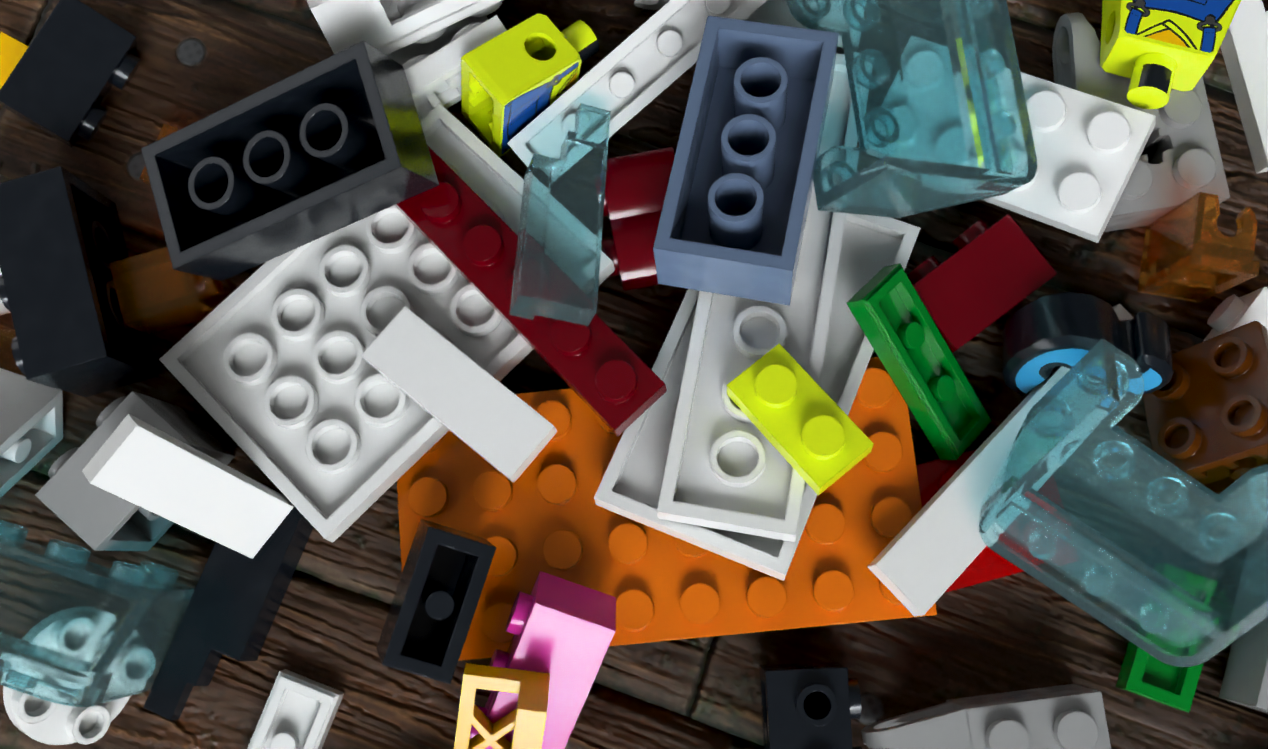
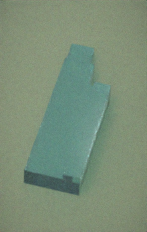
[509,103,611,326]

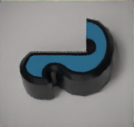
[1003,291,1174,396]

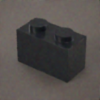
[0,0,141,148]
[376,519,496,684]

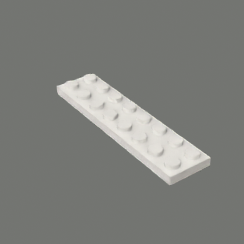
[657,53,870,542]

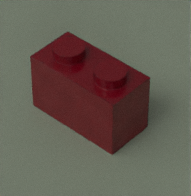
[907,214,1057,353]

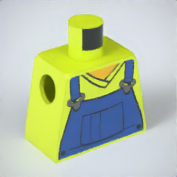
[1100,0,1241,109]
[461,13,600,157]

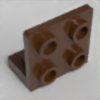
[1142,321,1268,505]

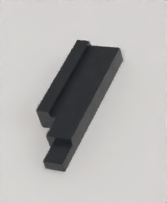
[144,483,314,720]

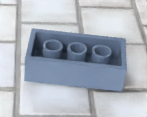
[653,16,839,306]

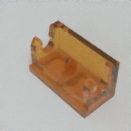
[1138,192,1260,303]

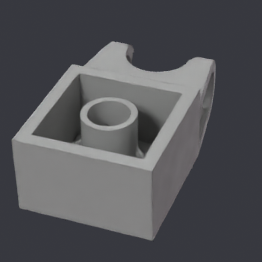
[1052,12,1230,232]
[861,684,1111,749]

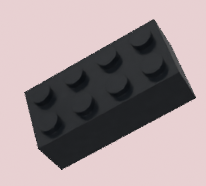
[141,41,439,281]

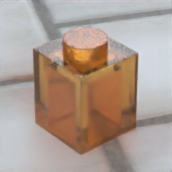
[109,247,223,335]

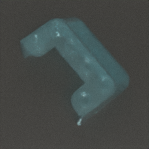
[786,0,1037,218]
[979,338,1268,667]
[0,520,195,707]

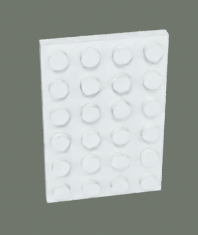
[159,104,615,543]

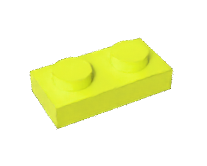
[727,343,874,496]

